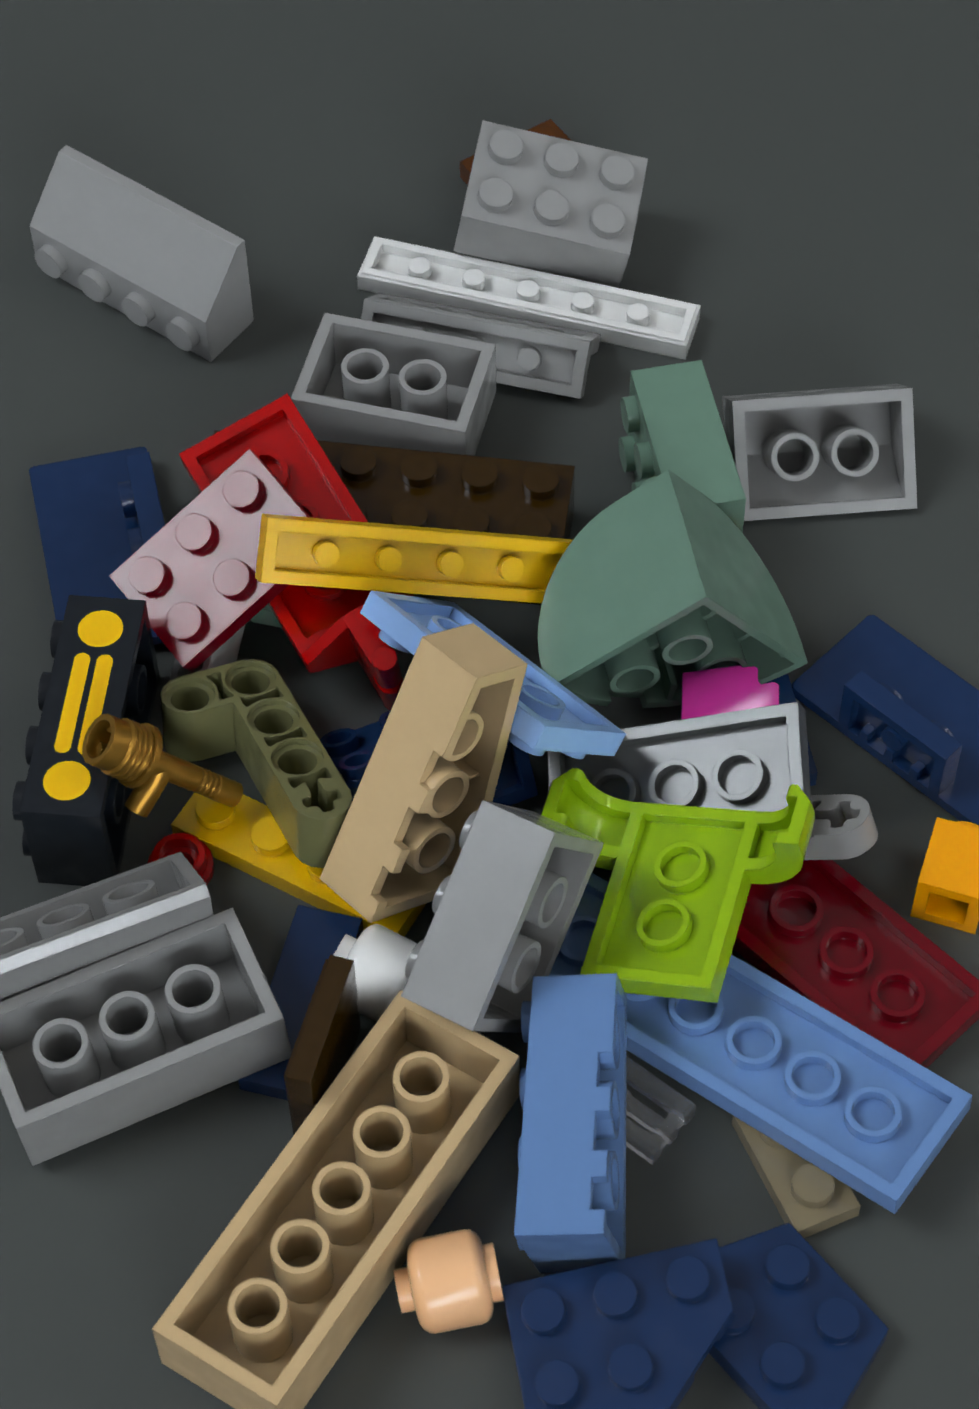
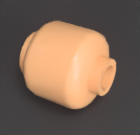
[394,1229,504,1334]

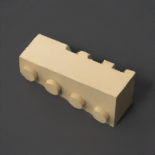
[319,623,528,923]

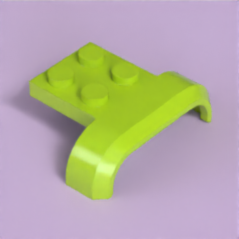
[541,768,815,1003]

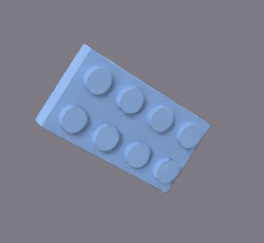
[360,590,626,759]

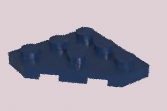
[502,1238,735,1409]

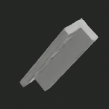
[361,293,601,399]

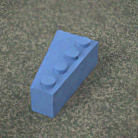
[514,973,627,1273]

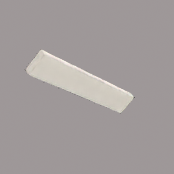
[357,236,701,360]

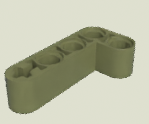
[160,659,352,868]

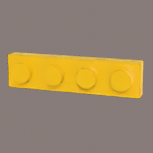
[171,792,427,937]

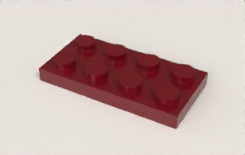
[733,860,979,1068]

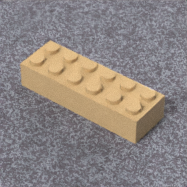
[152,990,520,1409]

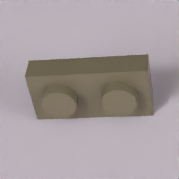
[731,1116,861,1238]

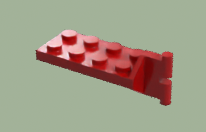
[179,393,414,710]

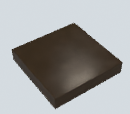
[284,955,361,1136]

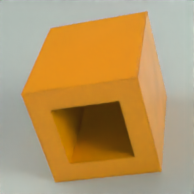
[910,817,979,934]

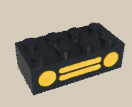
[12,595,160,886]

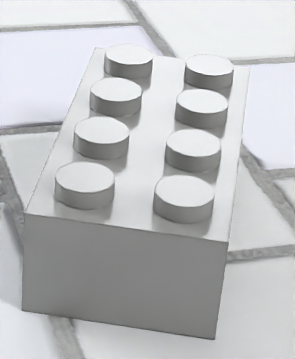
[0,907,292,1166]

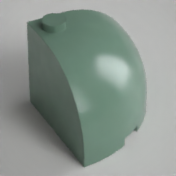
[538,469,808,708]

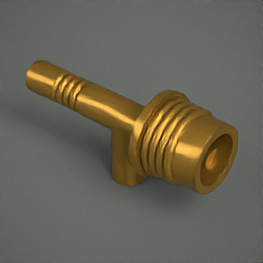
[82,713,243,817]

